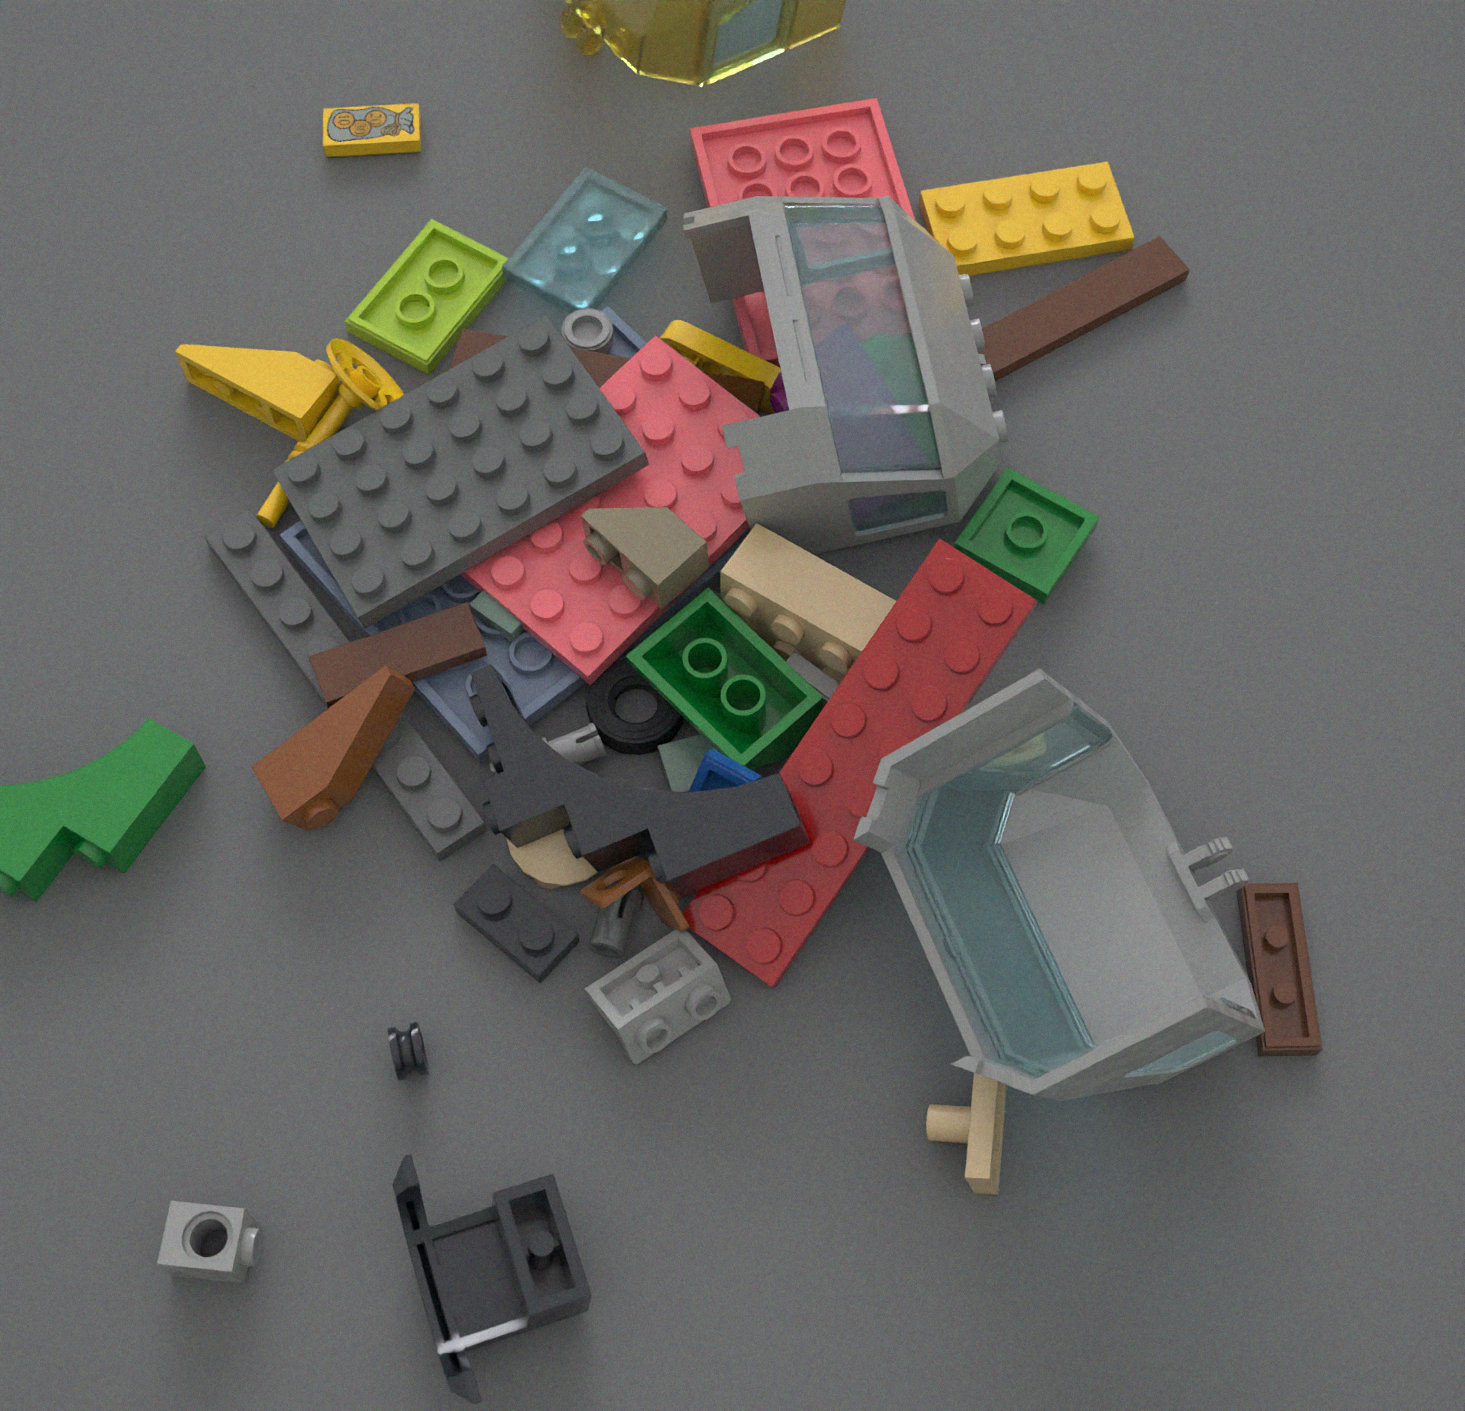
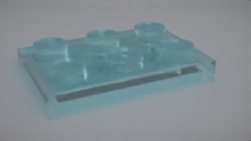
[502,167,668,314]

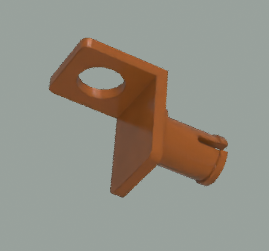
[580,856,689,933]

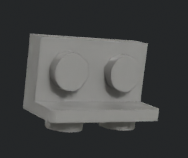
[584,930,731,1064]

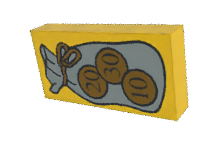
[323,103,422,157]

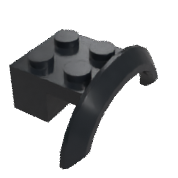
[393,1154,592,1405]

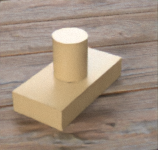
[926,1073,1007,1195]

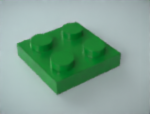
[954,467,1099,605]

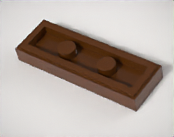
[309,602,487,708]
[1236,883,1322,1057]

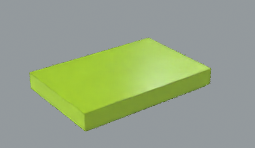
[345,219,514,375]

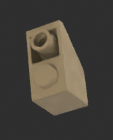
[581,507,710,610]

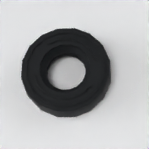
[586,659,684,755]

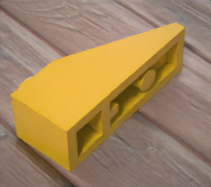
[175,344,341,442]

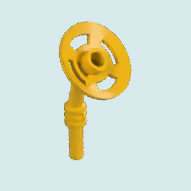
[256,338,404,528]

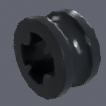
[388,1021,429,1081]

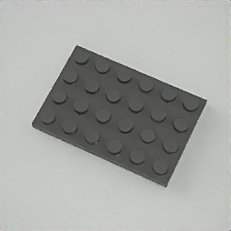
[272,315,649,629]

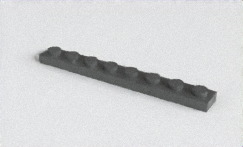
[204,509,487,862]

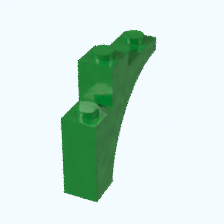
[0,718,206,902]

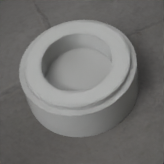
[562,309,614,354]

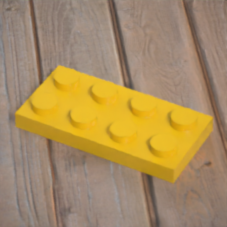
[919,162,1135,276]

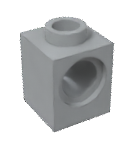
[157,1201,262,1284]

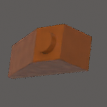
[252,665,416,831]

